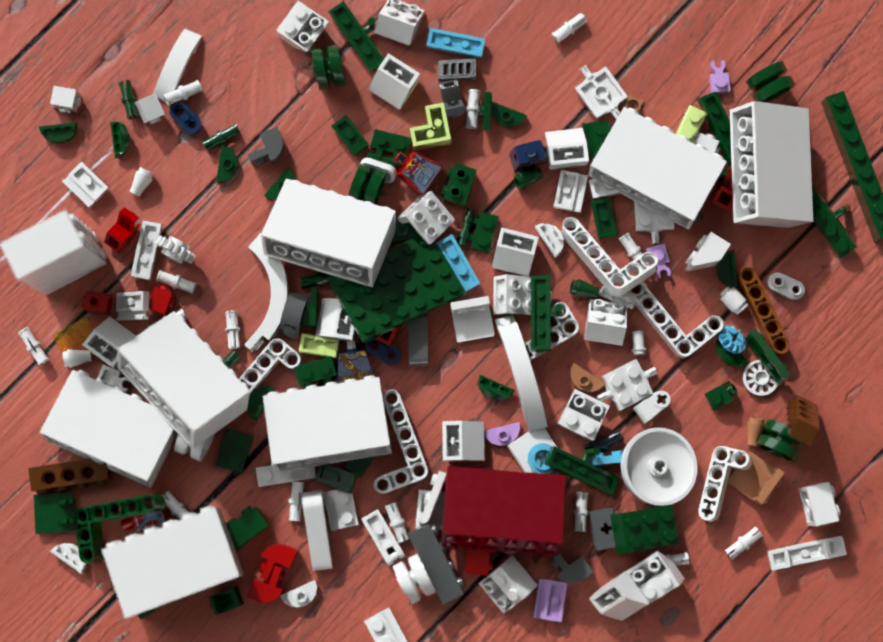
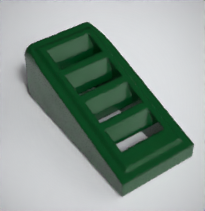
[301,287,319,327]

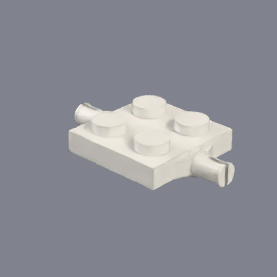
[575,65,628,120]
[633,200,674,244]
[597,359,658,411]

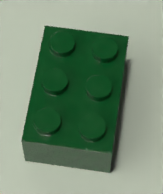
[610,505,679,554]

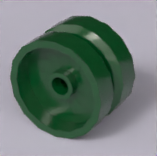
[311,45,346,91]
[746,61,796,103]
[348,164,387,205]
[757,419,805,462]

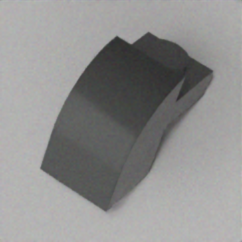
[439,80,465,117]
[247,126,284,166]
[279,291,309,339]
[550,553,594,583]

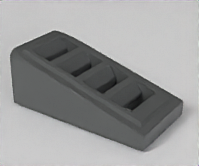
[438,59,476,81]

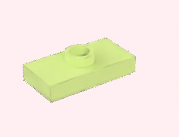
[299,333,340,359]

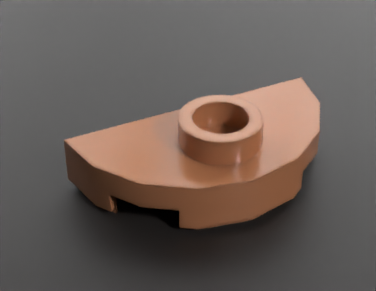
[570,362,605,392]

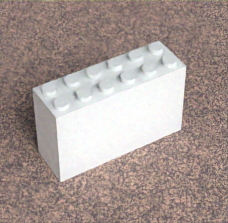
[730,101,813,228]
[588,107,727,230]
[261,179,396,287]
[0,210,108,295]
[118,311,250,449]
[40,370,178,488]
[263,376,392,472]
[102,505,244,618]

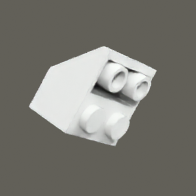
[374,0,424,46]
[276,1,329,52]
[368,53,420,110]
[545,128,589,170]
[491,227,539,277]
[685,232,731,272]
[316,298,355,342]
[584,299,627,346]
[82,317,136,370]
[557,389,610,442]
[442,421,485,462]
[626,551,685,604]
[479,555,538,613]
[589,572,649,621]

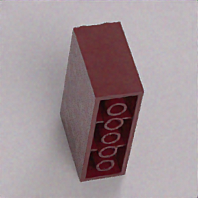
[441,466,565,557]

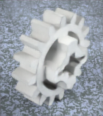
[155,235,196,264]

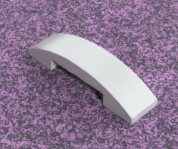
[154,29,202,101]
[767,536,847,571]

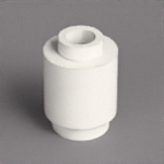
[720,286,748,315]

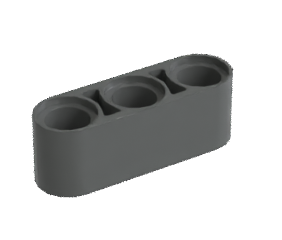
[408,314,428,367]

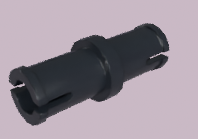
[583,429,623,450]

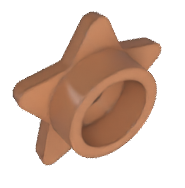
[620,94,644,116]

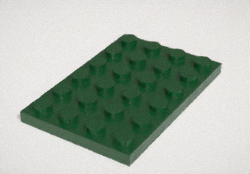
[327,235,466,344]

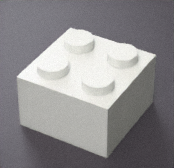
[798,482,840,526]

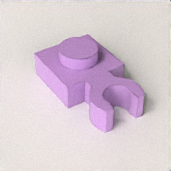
[709,60,731,94]
[646,243,671,279]

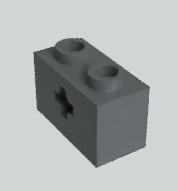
[589,508,617,550]

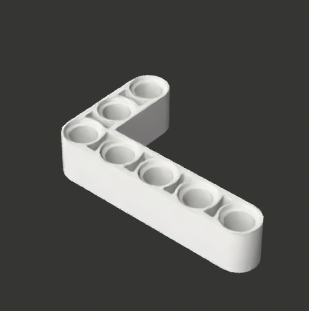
[562,217,658,297]
[627,282,724,358]
[374,390,428,494]

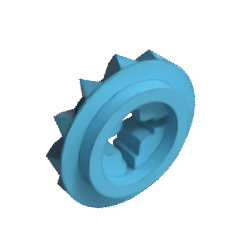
[719,326,747,354]
[528,443,555,474]

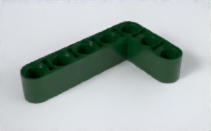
[74,494,166,564]

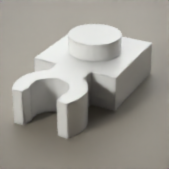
[97,365,130,392]

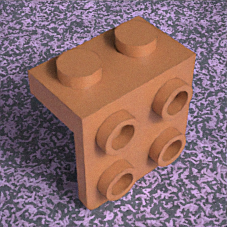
[728,452,784,505]

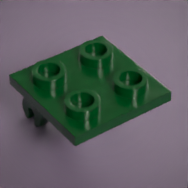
[34,492,76,534]

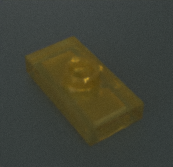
[53,317,94,352]

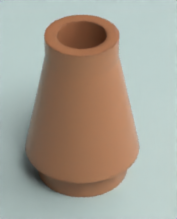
[747,417,765,446]

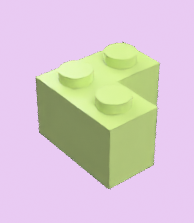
[410,103,451,151]

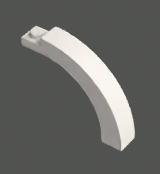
[244,233,289,351]
[495,314,548,432]

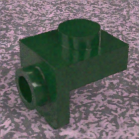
[705,381,738,411]
[209,586,244,615]

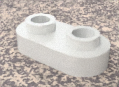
[360,158,397,183]
[767,273,805,301]

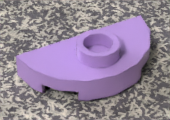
[484,422,520,446]

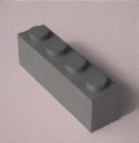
[407,522,465,605]

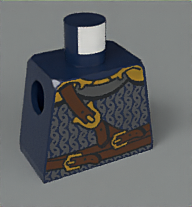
[509,140,548,172]
[337,341,373,384]

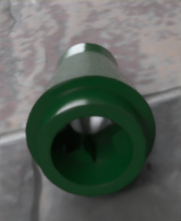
[514,168,543,190]
[569,279,599,298]

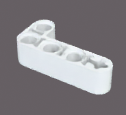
[525,302,579,361]
[239,339,302,395]
[699,446,752,522]
[302,490,333,571]

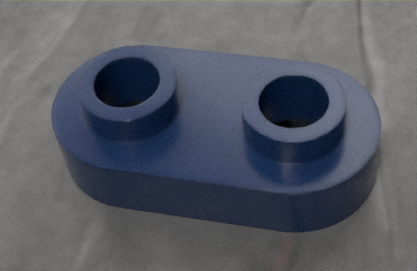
[169,102,202,135]
[365,339,401,365]

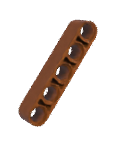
[737,267,790,356]

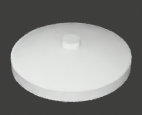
[621,428,697,506]

